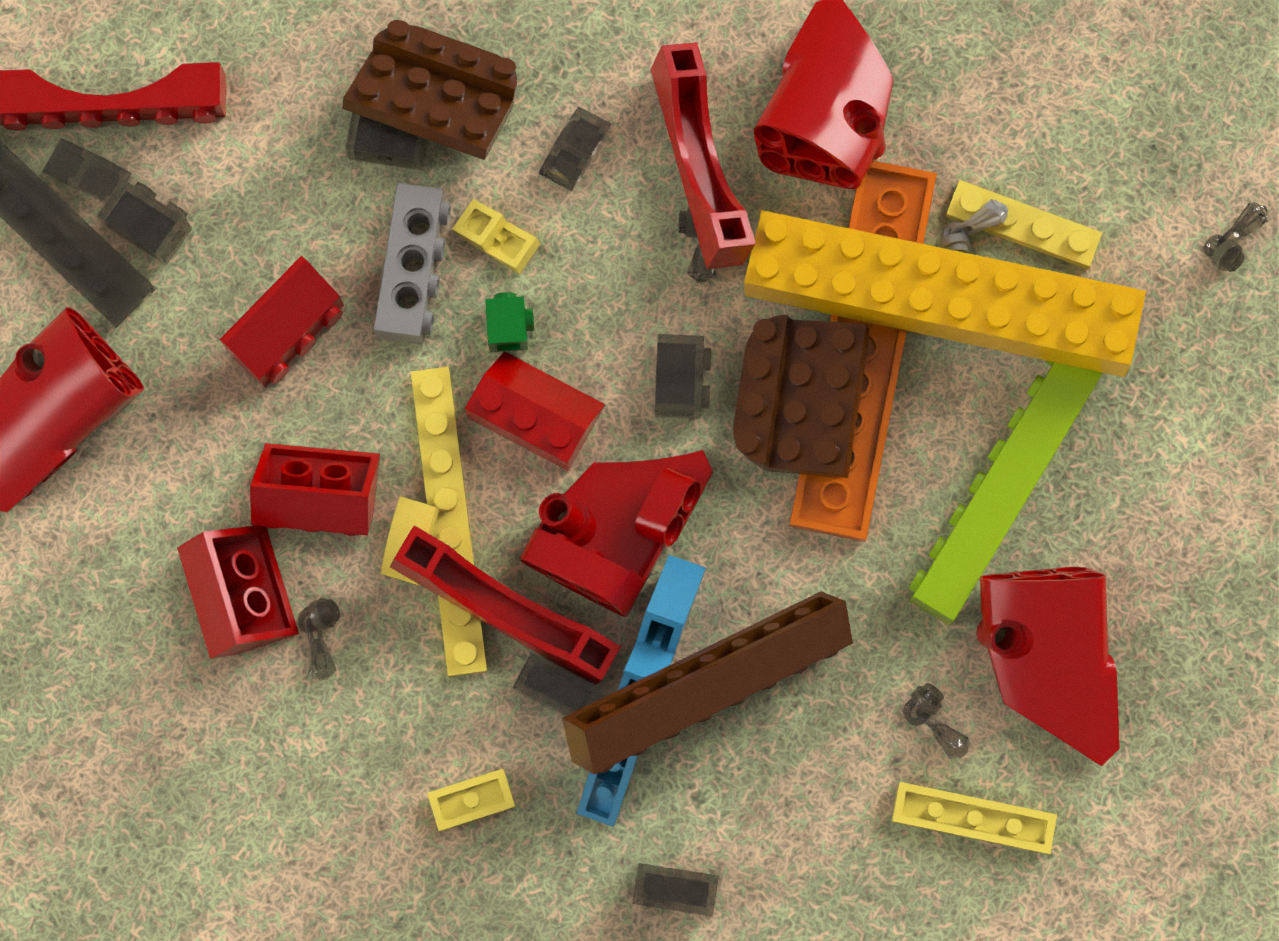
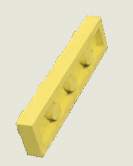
[945,180,1102,270]
[891,782,1057,855]

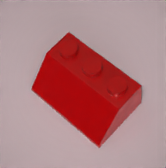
[219,255,344,387]
[464,351,605,472]
[250,443,380,536]
[177,525,299,659]

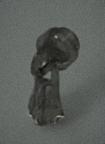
[1203,202,1268,272]
[679,207,716,284]
[298,598,340,680]
[903,683,969,759]

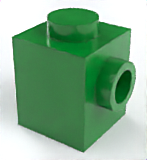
[485,292,534,352]

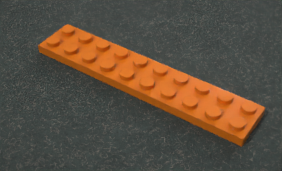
[789,160,937,542]

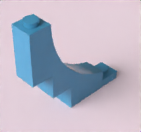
[576,555,706,827]

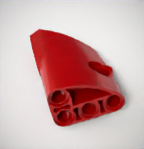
[753,0,894,190]
[0,307,144,512]
[519,450,713,617]
[976,567,1120,766]

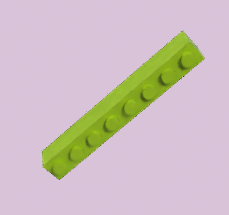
[908,361,1103,626]

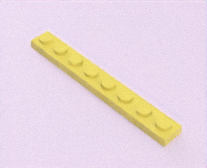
[411,366,488,677]

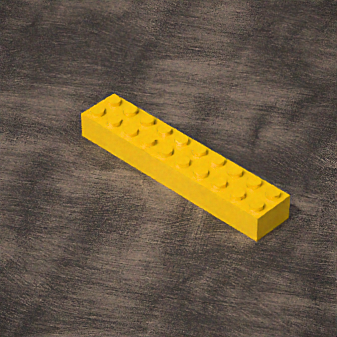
[744,210,1146,377]

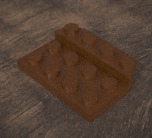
[342,20,517,160]
[733,315,870,478]

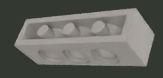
[374,183,451,345]

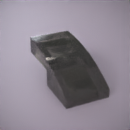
[539,106,611,191]
[42,138,132,207]

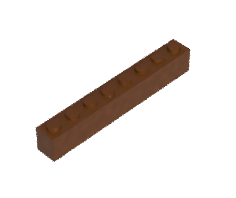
[562,591,853,775]

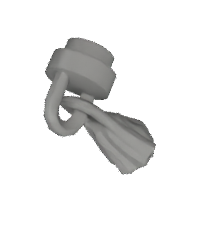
[940,199,1008,253]

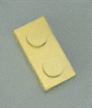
[427,768,516,832]

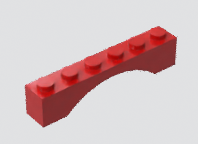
[650,42,756,269]
[0,62,226,131]
[390,525,621,686]

